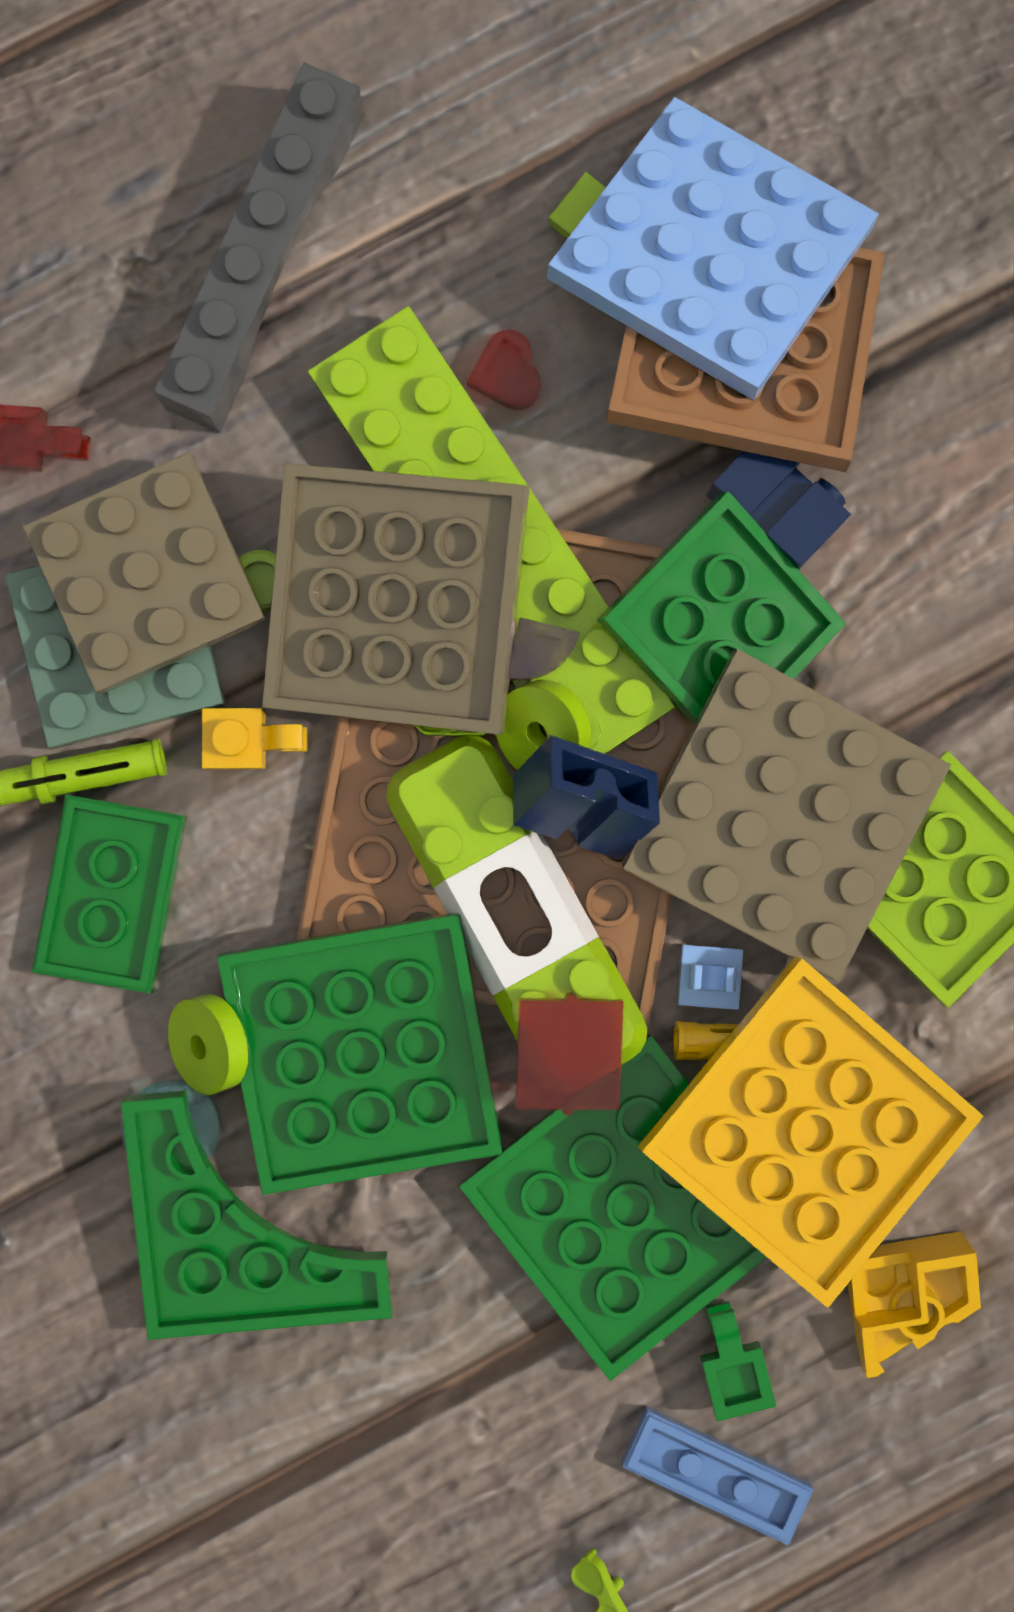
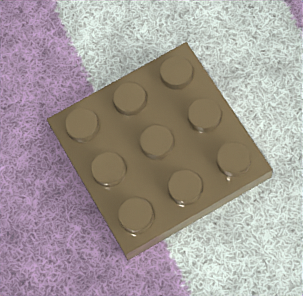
[23,452,267,695]

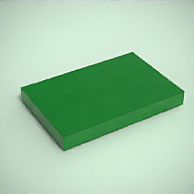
[31,794,187,994]

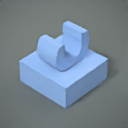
[676,944,743,1010]

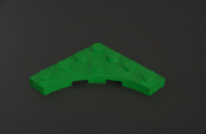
[121,1090,393,1340]

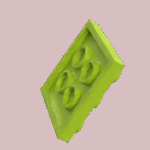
[867,751,1014,1008]

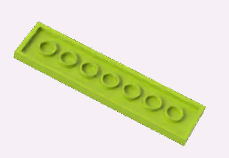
[308,305,675,754]

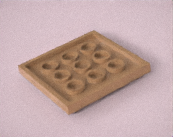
[606,248,885,472]

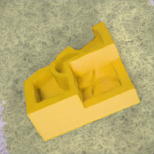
[847,1231,981,1378]

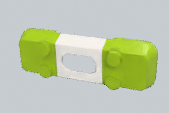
[386,735,647,1092]

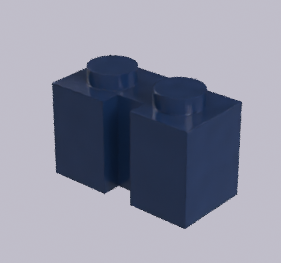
[706,451,851,569]
[513,735,660,860]

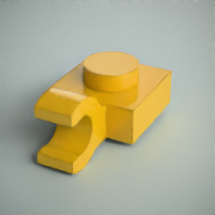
[202,708,307,770]

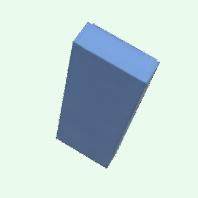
[621,1406,814,1545]

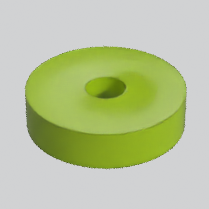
[496,680,592,770]
[168,994,248,1095]

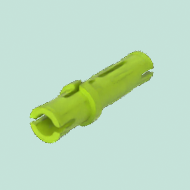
[0,738,167,806]

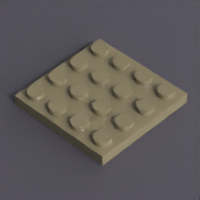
[262,463,530,735]
[620,649,951,982]

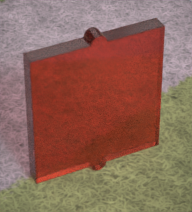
[516,993,624,1115]

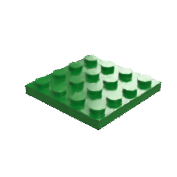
[217,913,503,1195]
[459,1034,767,1381]

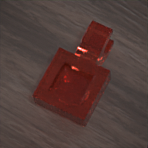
[0,404,91,472]

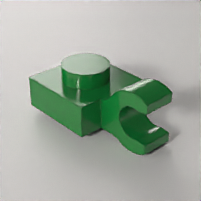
[700,1301,776,1422]

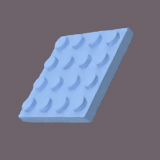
[546,97,879,401]

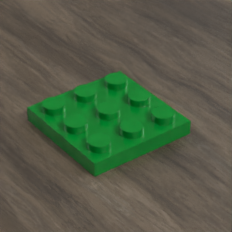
[597,491,847,725]

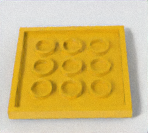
[638,956,984,1308]

